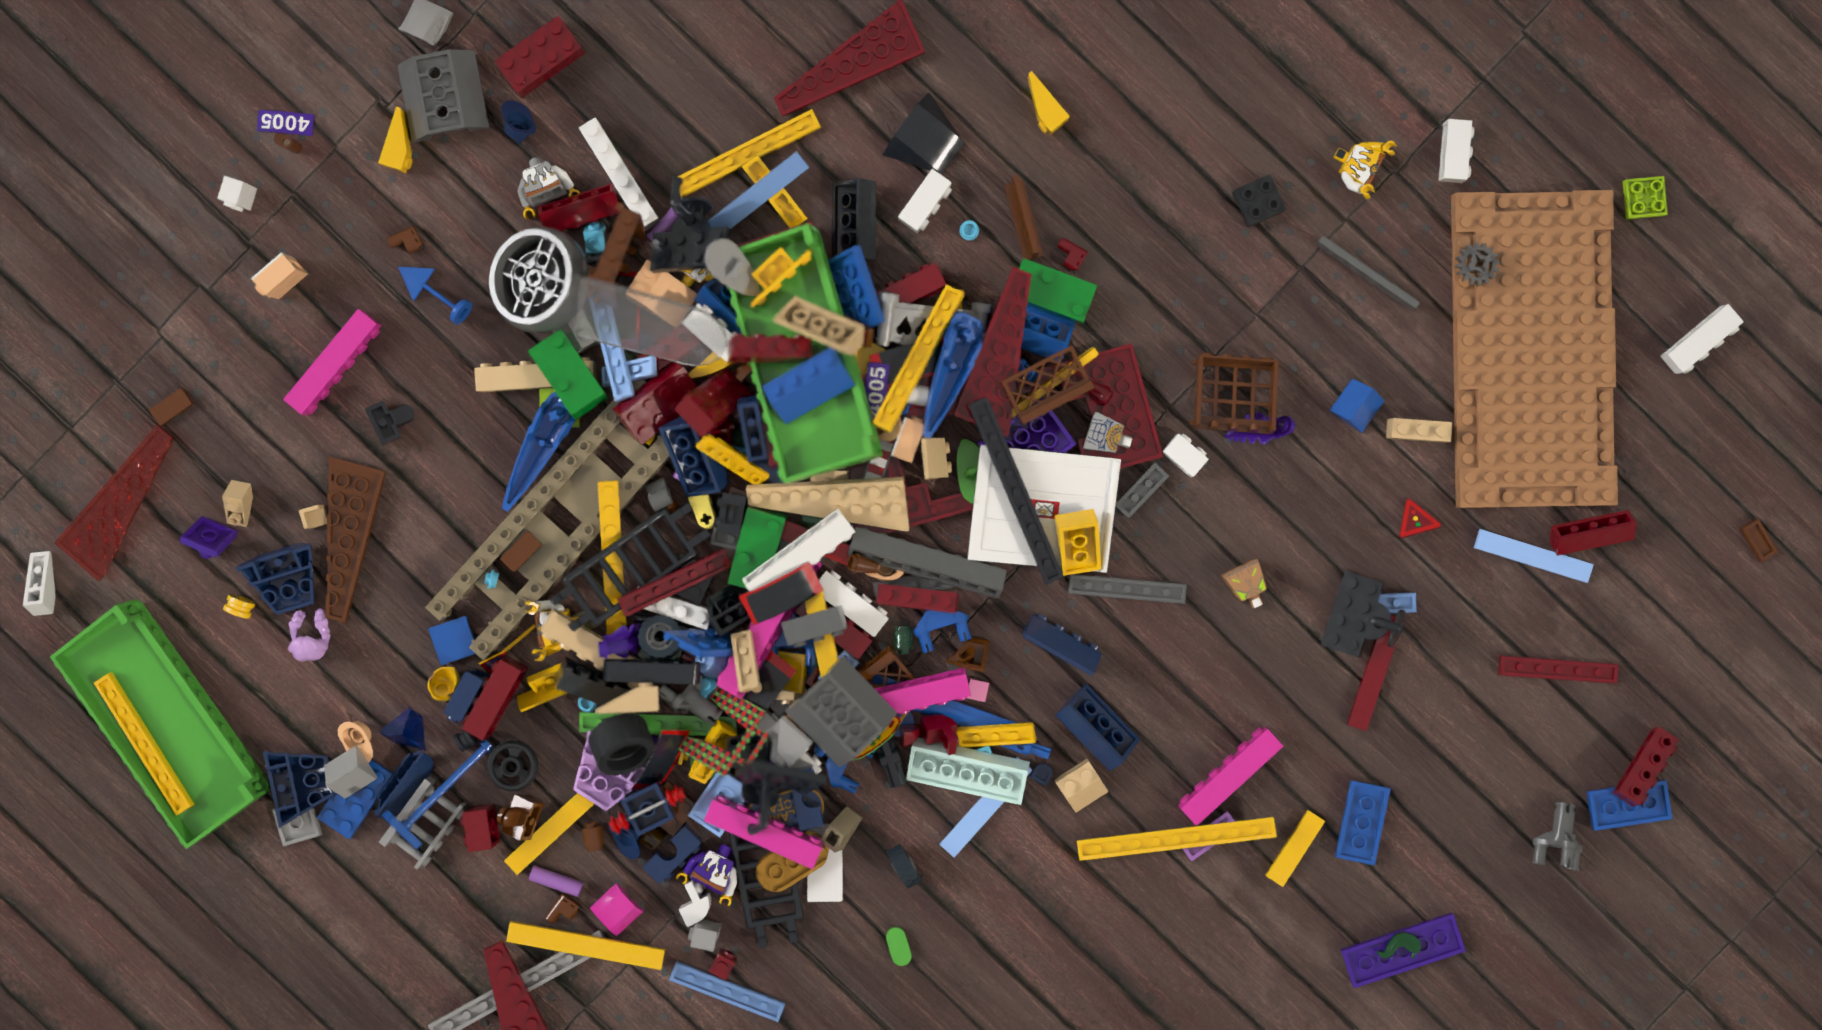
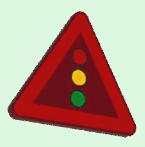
[1399,498,1441,539]

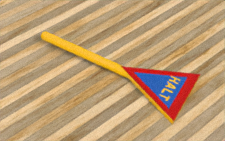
[479,624,536,674]

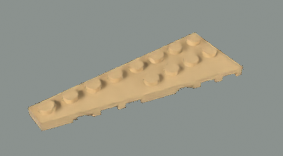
[746,477,910,531]

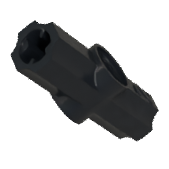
[878,737,907,788]

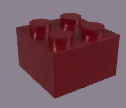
[461,803,500,852]

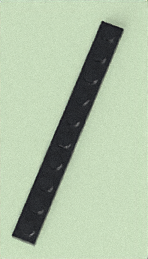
[968,396,1064,585]

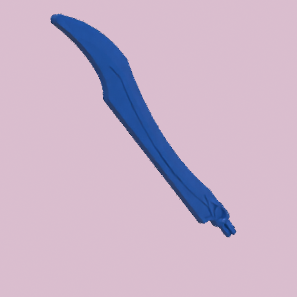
[795,650,1051,759]

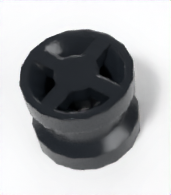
[453,730,477,752]

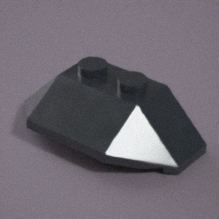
[706,585,751,637]

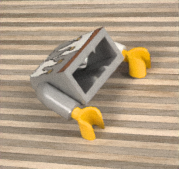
[517,158,580,220]

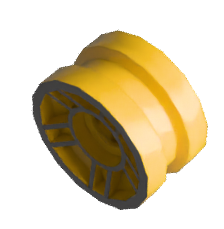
[223,594,256,619]

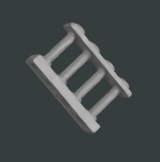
[379,776,467,870]

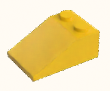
[1055,509,1101,576]

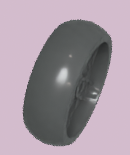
[489,227,590,333]

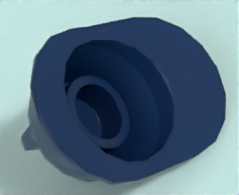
[501,100,536,144]
[608,822,640,859]

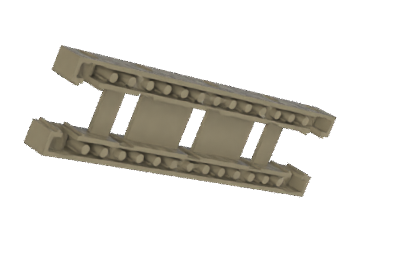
[425,379,681,660]

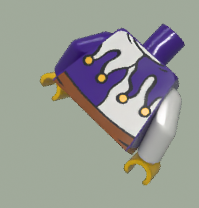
[676,844,737,906]

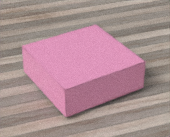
[967,678,989,702]

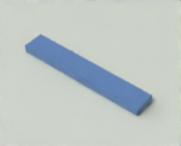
[708,151,809,230]
[669,961,786,1022]

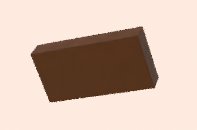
[149,388,194,426]
[1739,519,1778,562]
[500,531,543,572]

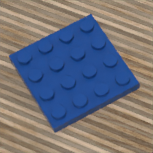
[828,245,885,328]

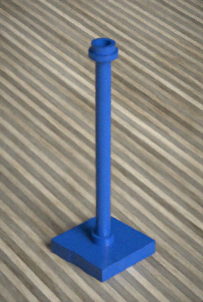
[382,739,494,850]

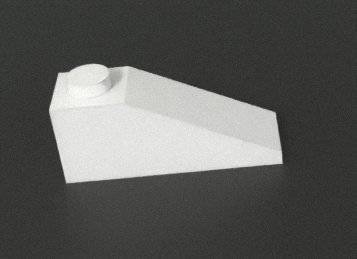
[23,551,56,616]

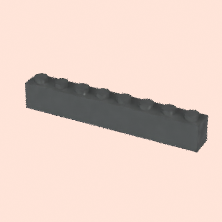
[847,527,1007,599]

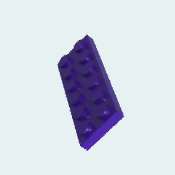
[1340,913,1466,988]

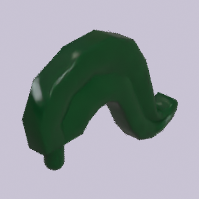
[1376,932,1421,959]

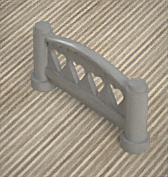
[876,292,991,346]

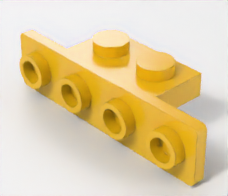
[750,247,812,307]
[696,434,769,485]
[517,663,567,712]

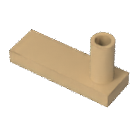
[731,630,762,693]

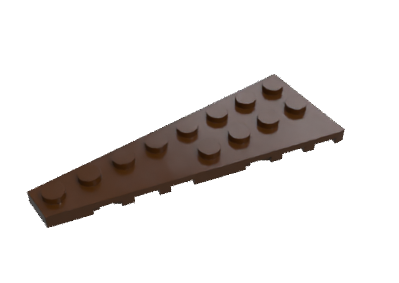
[326,457,387,623]

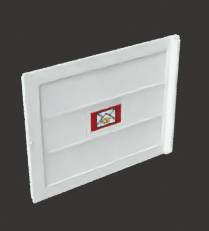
[968,445,1121,573]

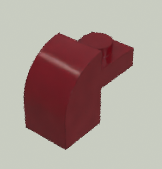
[920,715,959,755]

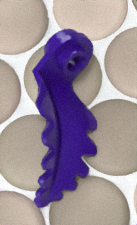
[1225,412,1295,444]
[598,623,642,659]

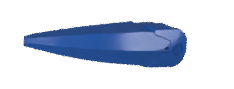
[922,312,983,439]
[502,392,576,512]

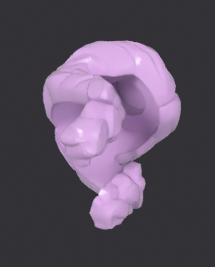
[288,608,331,662]

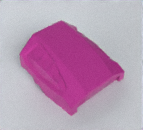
[590,882,644,936]

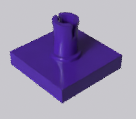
[180,516,238,559]

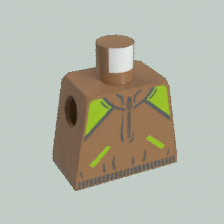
[1221,559,1267,608]

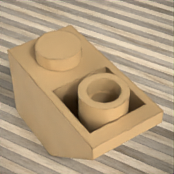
[222,480,253,527]

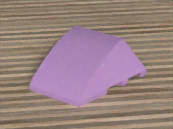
[573,730,646,811]

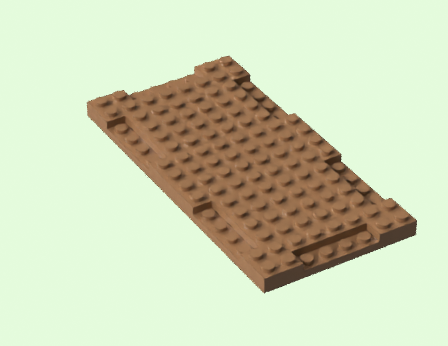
[1451,190,1618,508]

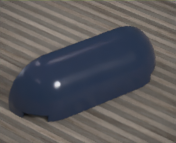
[375,751,433,819]

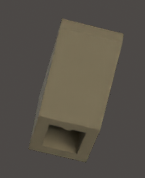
[821,806,863,852]

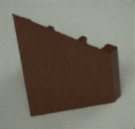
[945,637,989,672]

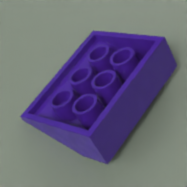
[976,397,1076,453]

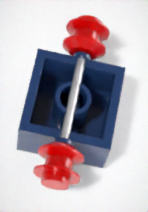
[609,780,686,836]

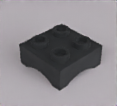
[1232,174,1286,228]

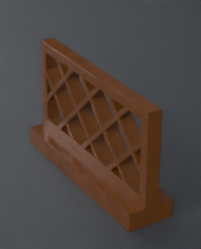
[1004,175,1043,260]
[1001,345,1094,424]
[857,646,916,688]

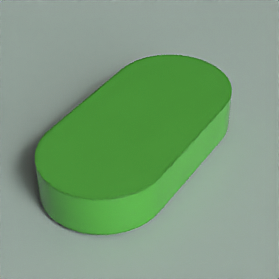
[886,926,911,966]

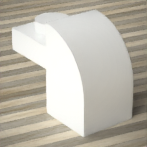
[679,879,711,927]

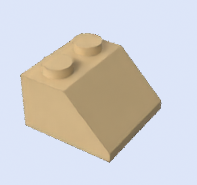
[1054,759,1108,813]

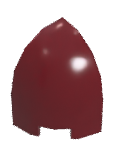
[899,724,920,747]

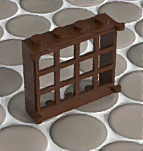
[586,203,647,308]
[1189,353,1278,434]

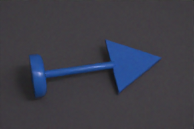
[398,267,472,325]

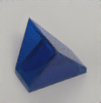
[379,707,425,751]

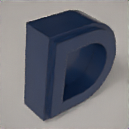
[1029,763,1053,787]

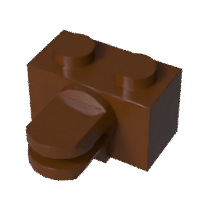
[497,794,544,840]

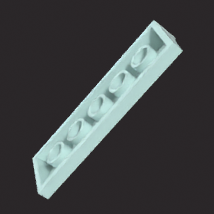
[906,738,1030,805]

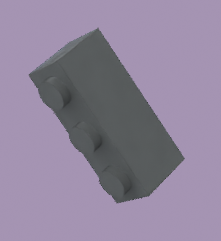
[781,605,848,648]

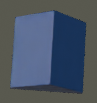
[1329,378,1384,433]

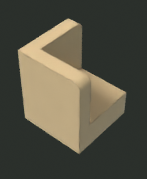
[299,505,328,529]

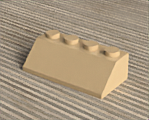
[773,296,864,356]

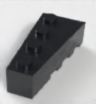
[554,657,631,714]

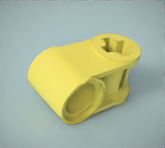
[688,494,716,529]

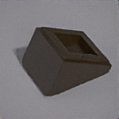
[638,826,667,852]

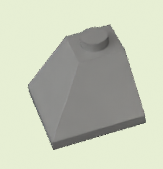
[767,716,813,768]

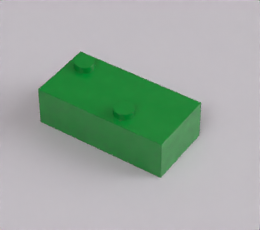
[1019,258,1097,325]
[528,329,608,420]
[728,506,788,589]

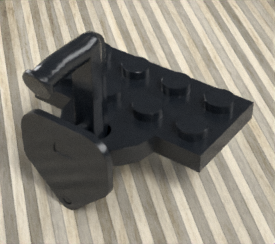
[650,176,729,273]
[1321,571,1405,658]
[735,760,826,835]

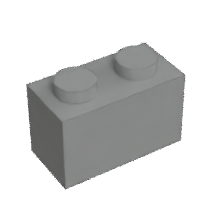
[688,919,721,951]

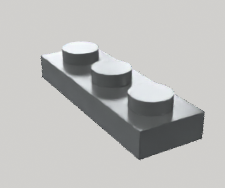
[1115,463,1169,519]

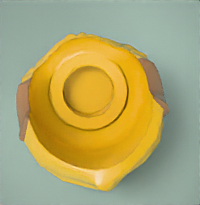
[427,667,461,702]

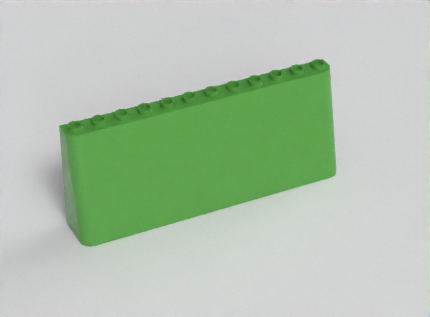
[726,223,883,484]
[50,599,271,849]

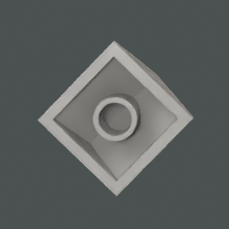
[324,745,378,799]

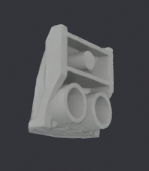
[398,0,453,47]

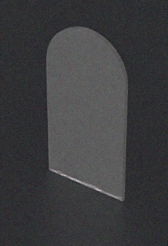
[575,276,727,366]

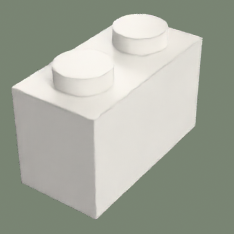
[217,176,257,212]
[1162,434,1209,478]

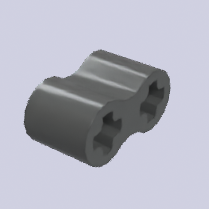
[645,477,673,511]

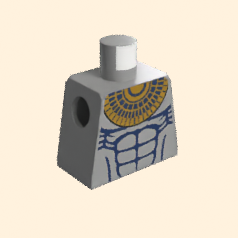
[1083,412,1132,453]

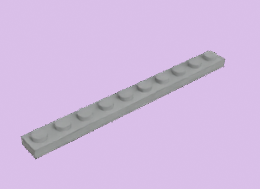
[428,929,605,1030]

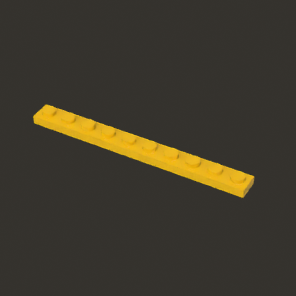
[1077,817,1277,861]

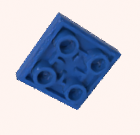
[428,615,476,665]

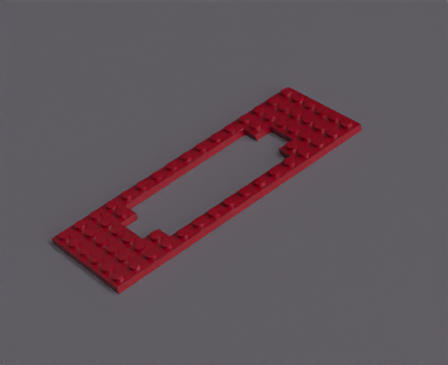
[841,343,1164,534]

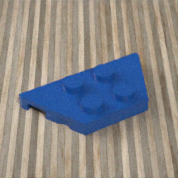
[664,628,733,657]

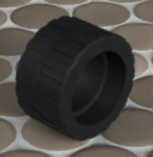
[588,713,655,776]

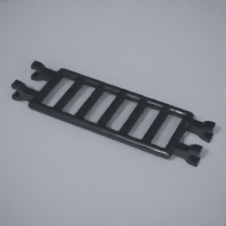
[549,503,711,632]
[728,803,804,949]

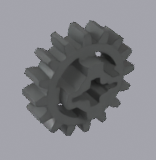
[1455,242,1500,286]

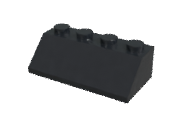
[832,178,876,261]

